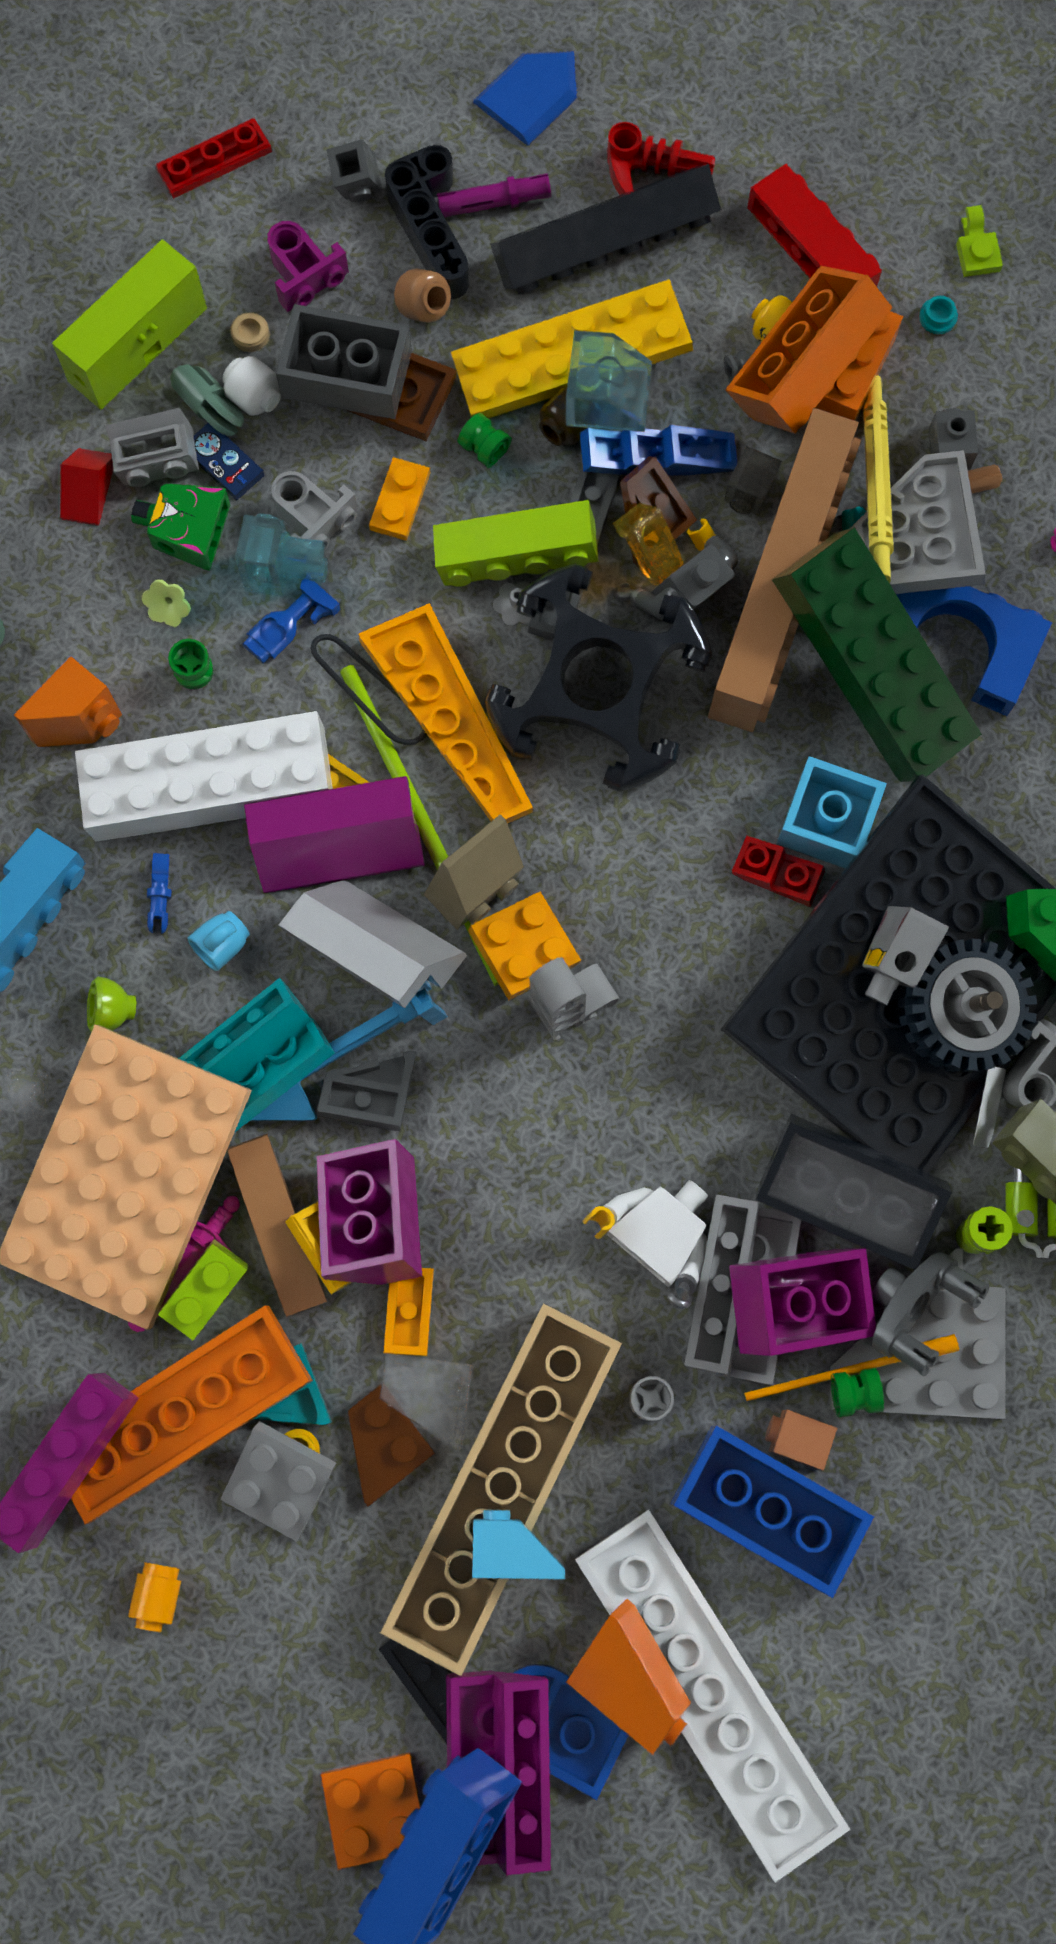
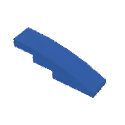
[580,425,738,476]

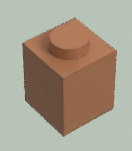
[765,1409,837,1471]

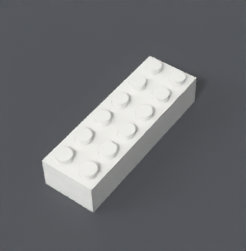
[75,711,333,842]

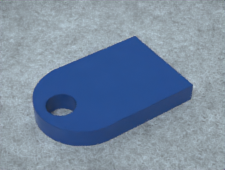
[512,1664,628,1800]

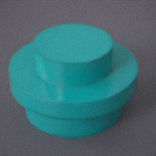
[919,295,958,334]

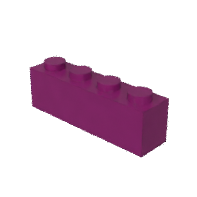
[0,1373,139,1553]

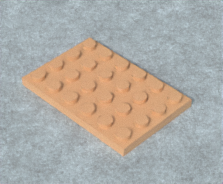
[0,1025,252,1330]

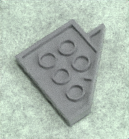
[851,450,986,594]
[830,1249,1006,1419]

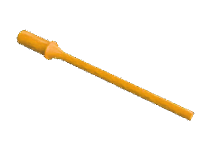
[744,1334,960,1401]

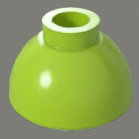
[87,977,136,1032]

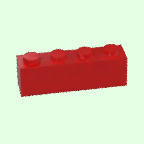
[747,164,882,287]

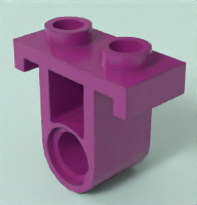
[267,221,349,312]

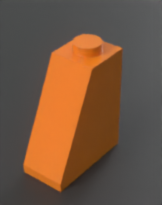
[566,1599,691,1755]

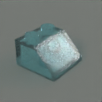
[566,330,652,432]

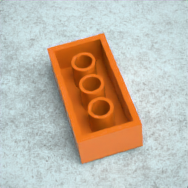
[725,266,893,433]

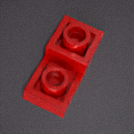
[732,835,825,907]

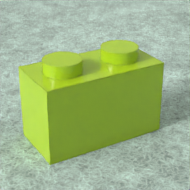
[158,1239,248,1341]

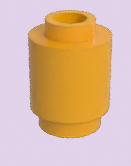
[128,1562,181,1632]

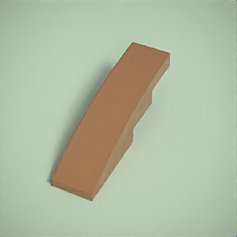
[227,1134,327,1317]

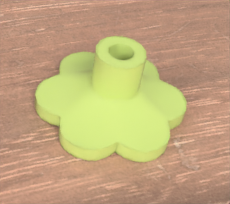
[142,580,191,627]

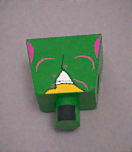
[131,484,230,571]

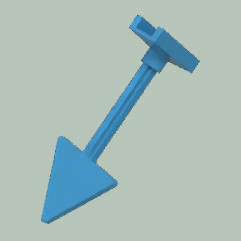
[250,981,448,1121]

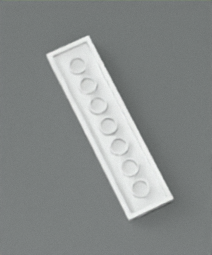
[575,1510,850,1883]

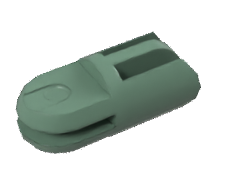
[170,364,244,436]

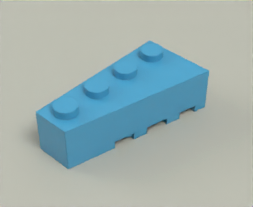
[0,828,86,992]

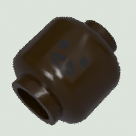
[539,387,596,446]

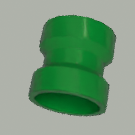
[457,412,512,468]
[168,638,214,690]
[831,1368,884,1417]

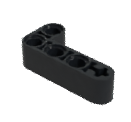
[385,145,469,299]

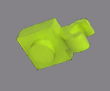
[956,205,1003,277]

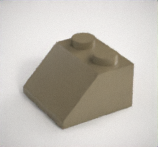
[424,814,524,930]

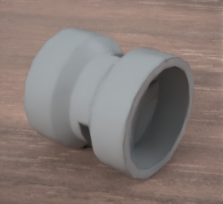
[629,1376,674,1421]

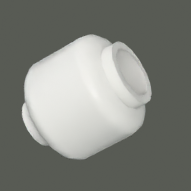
[222,356,281,416]

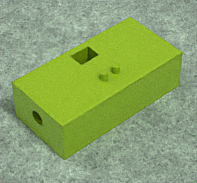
[52,239,207,410]

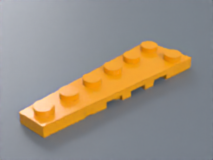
[358,603,533,824]

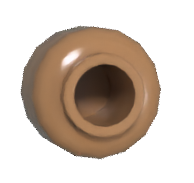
[394,268,451,323]

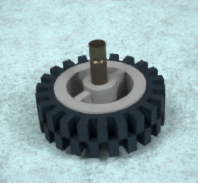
[898,939,1037,1073]

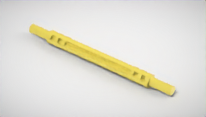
[863,375,894,583]

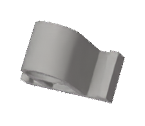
[271,471,358,563]
[1002,1019,1056,1108]

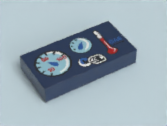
[194,423,265,501]

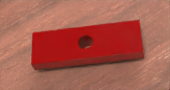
[155,118,272,199]

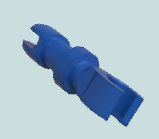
[146,853,172,934]

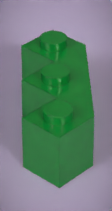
[1006,889,1056,982]

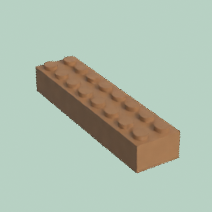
[708,408,861,733]

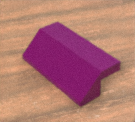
[244,776,425,893]
[446,1670,551,1876]

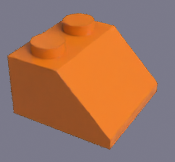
[14,656,122,747]

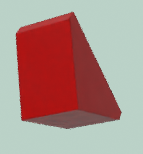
[60,448,114,526]

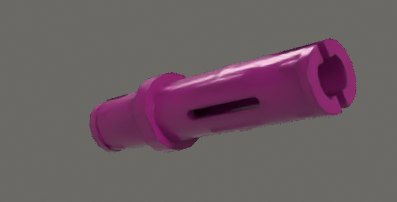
[437,173,551,218]

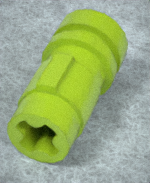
[955,1206,1013,1254]

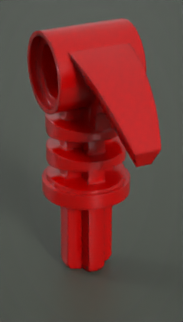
[607,122,715,195]

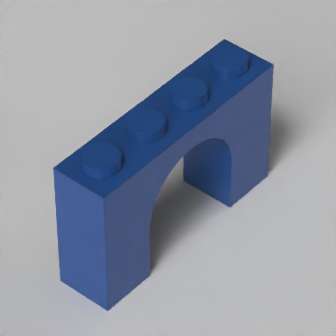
[896,586,1052,716]

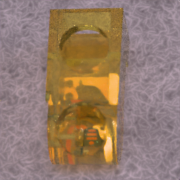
[613,503,684,586]

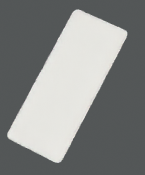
[973,1067,1006,1148]

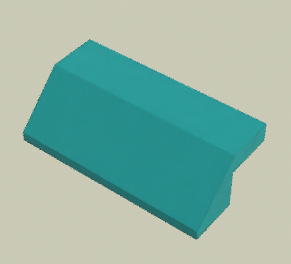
[178,978,335,1133]

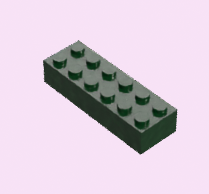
[772,527,982,782]

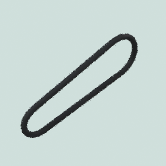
[310,634,427,745]

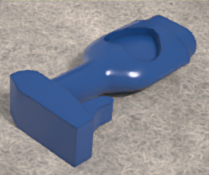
[242,578,341,664]

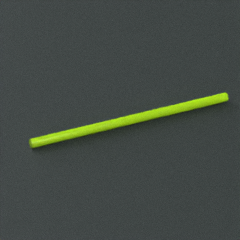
[340,665,499,986]

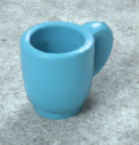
[187,911,250,971]

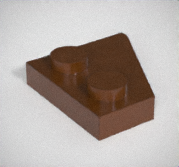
[348,1383,435,1507]

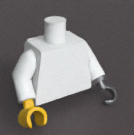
[583,1180,708,1309]

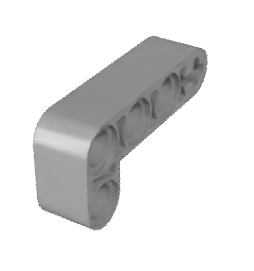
[529,957,620,1040]

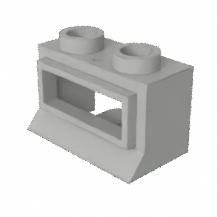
[105,408,199,487]

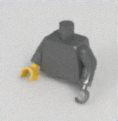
[614,519,738,626]

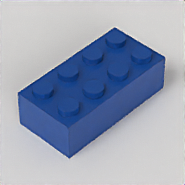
[670,1425,874,1598]
[354,1748,522,1944]

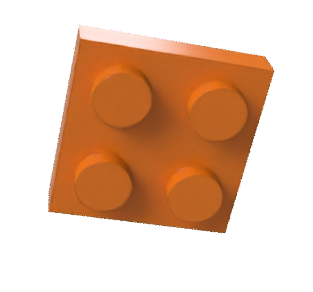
[321,1752,421,1870]

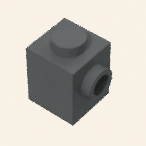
[327,139,382,202]
[929,408,978,470]

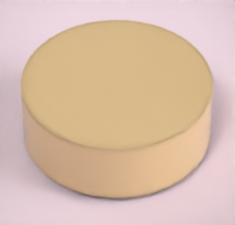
[230,313,270,352]

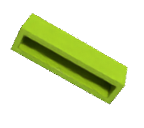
[433,500,599,587]

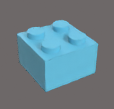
[776,756,887,868]

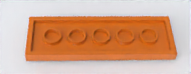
[71,1305,313,1525]

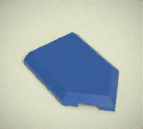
[473,51,577,146]

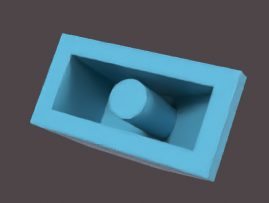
[472,1510,565,1579]

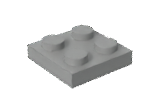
[220,1421,336,1542]

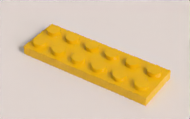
[451,279,693,419]

